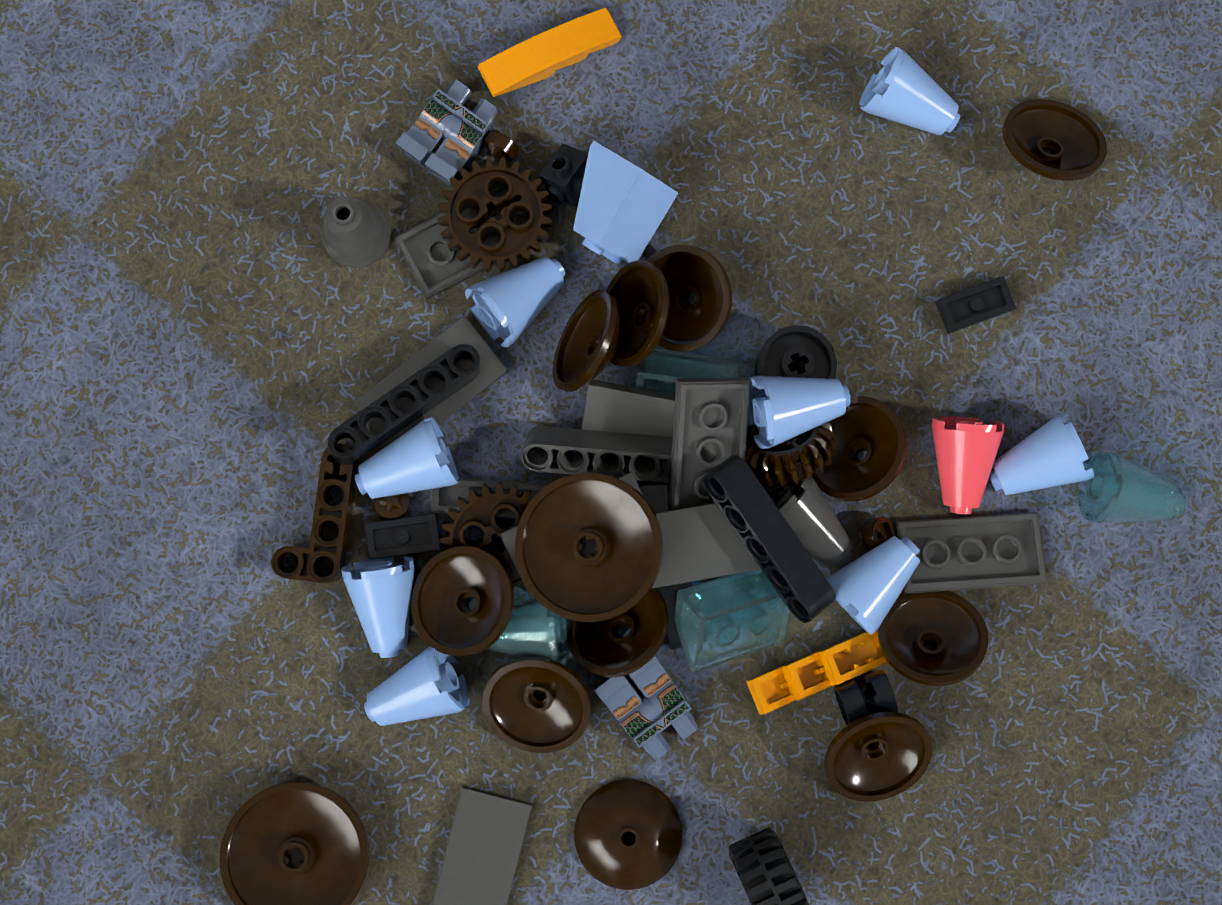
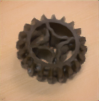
[745,422,836,487]

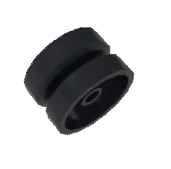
[754,325,837,379]

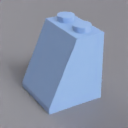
[573,140,678,265]

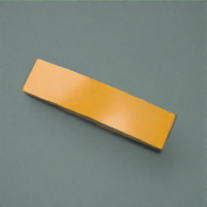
[477,8,622,97]
[746,630,887,715]

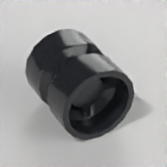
[834,669,898,726]

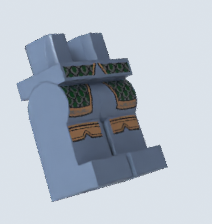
[395,79,498,189]
[594,656,698,760]

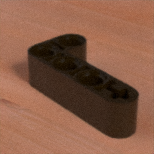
[271,443,359,583]

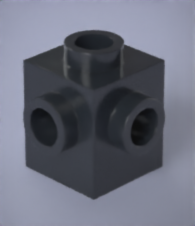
[538,143,588,207]

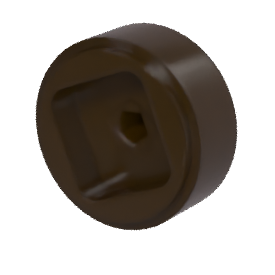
[483,129,519,161]
[373,493,410,521]
[861,517,896,551]

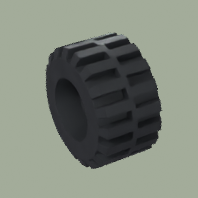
[729,827,809,905]

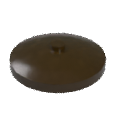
[515,473,663,622]
[220,781,369,905]

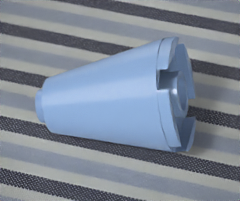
[859,47,960,136]
[465,256,565,347]
[748,375,850,449]
[989,413,1094,495]
[355,417,459,499]
[826,536,920,635]
[341,556,414,658]
[364,646,470,726]

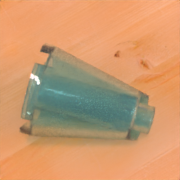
[1078,452,1186,523]
[486,599,570,664]

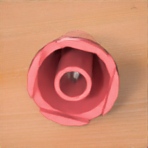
[931,416,1005,514]

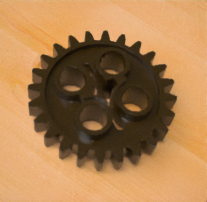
[437,157,553,273]
[440,481,530,592]

